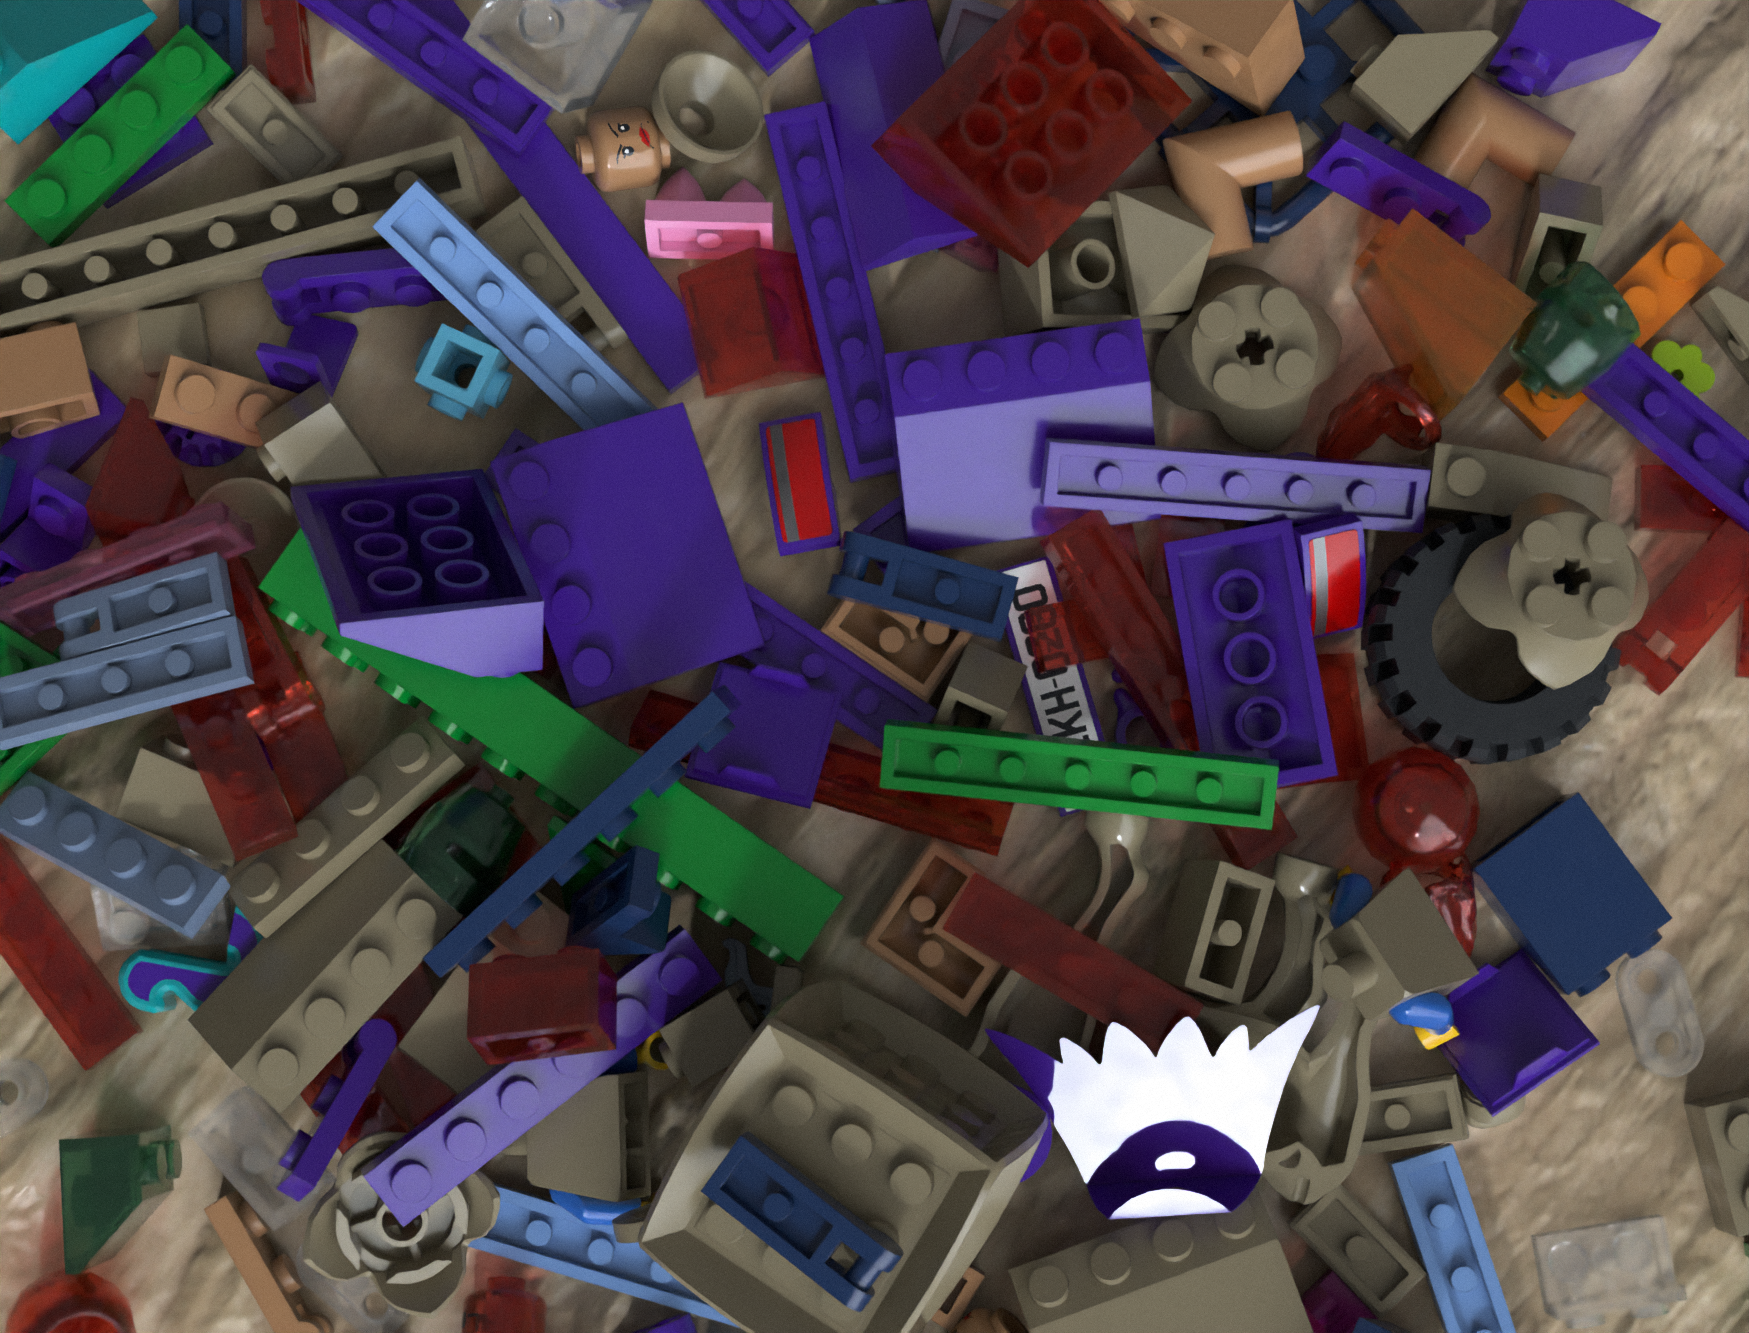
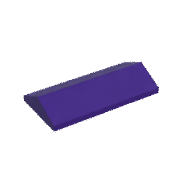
[809,0,986,271]
[1163,519,1338,788]

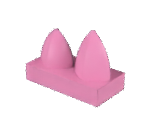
[644,167,774,261]

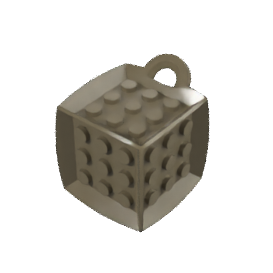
[612,980,1049,1333]

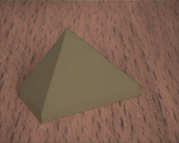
[1109,185,1215,319]

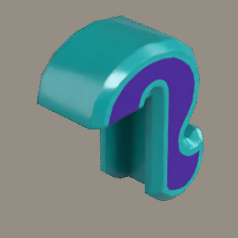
[118,905,264,1013]

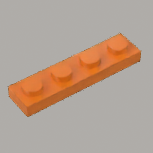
[1498,220,1726,442]

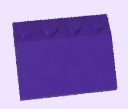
[880,318,1161,553]
[490,402,766,709]
[291,469,544,678]

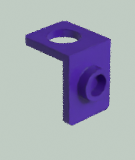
[256,315,359,397]

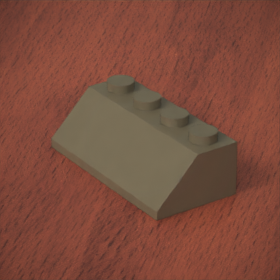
[188,838,464,1114]

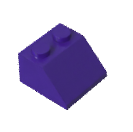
[1485,0,1662,98]

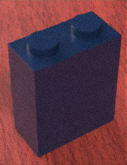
[1462,792,1673,997]

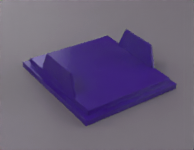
[685,662,843,809]
[1437,949,1600,1118]

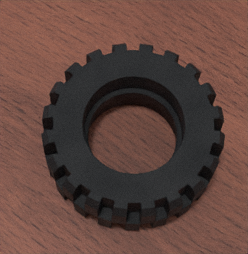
[1361,514,1621,765]

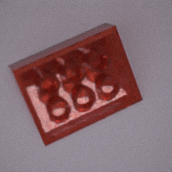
[871,0,1193,268]

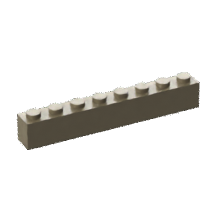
[0,136,488,338]

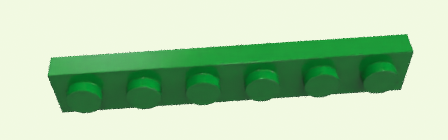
[880,719,1279,830]

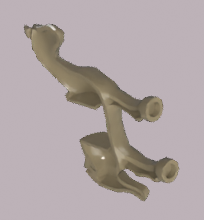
[967,810,1378,1205]

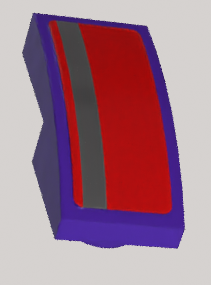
[759,412,842,556]
[1293,513,1366,639]

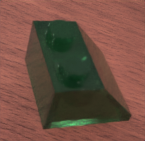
[59,1125,182,1275]

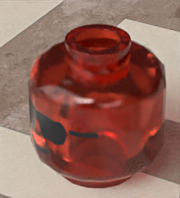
[461,1276,547,1333]

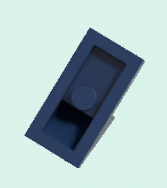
[564,845,672,956]

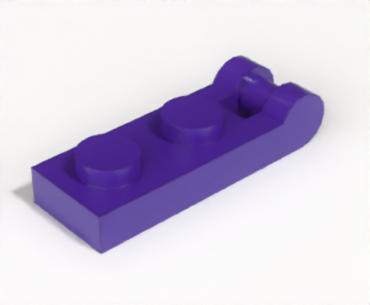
[1306,121,1491,260]
[262,248,448,326]
[276,1019,397,1202]

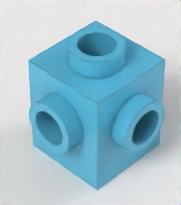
[414,323,513,421]

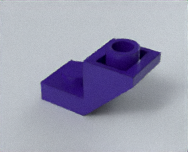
[0,462,103,619]

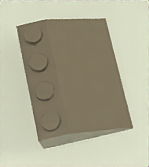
[1008,1185,1313,1333]

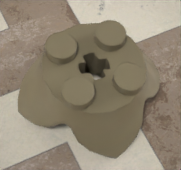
[1153,265,1342,452]
[1451,492,1649,690]
[303,1131,500,1319]

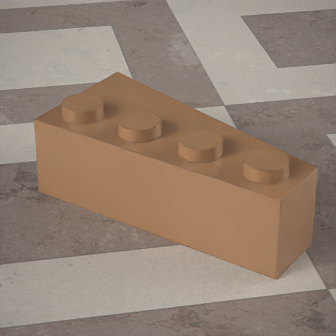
[1084,0,1305,117]
[0,321,101,439]

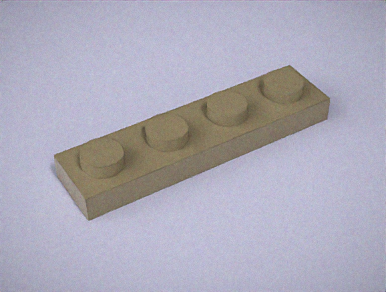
[227,716,466,938]

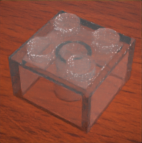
[462,0,653,114]

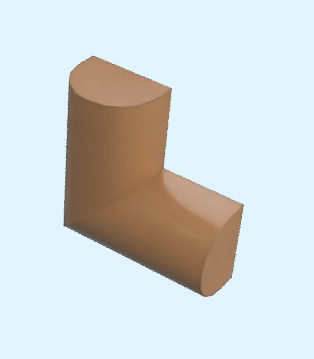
[1413,72,1576,189]
[1162,111,1303,261]
[821,600,973,703]
[860,837,1002,1017]

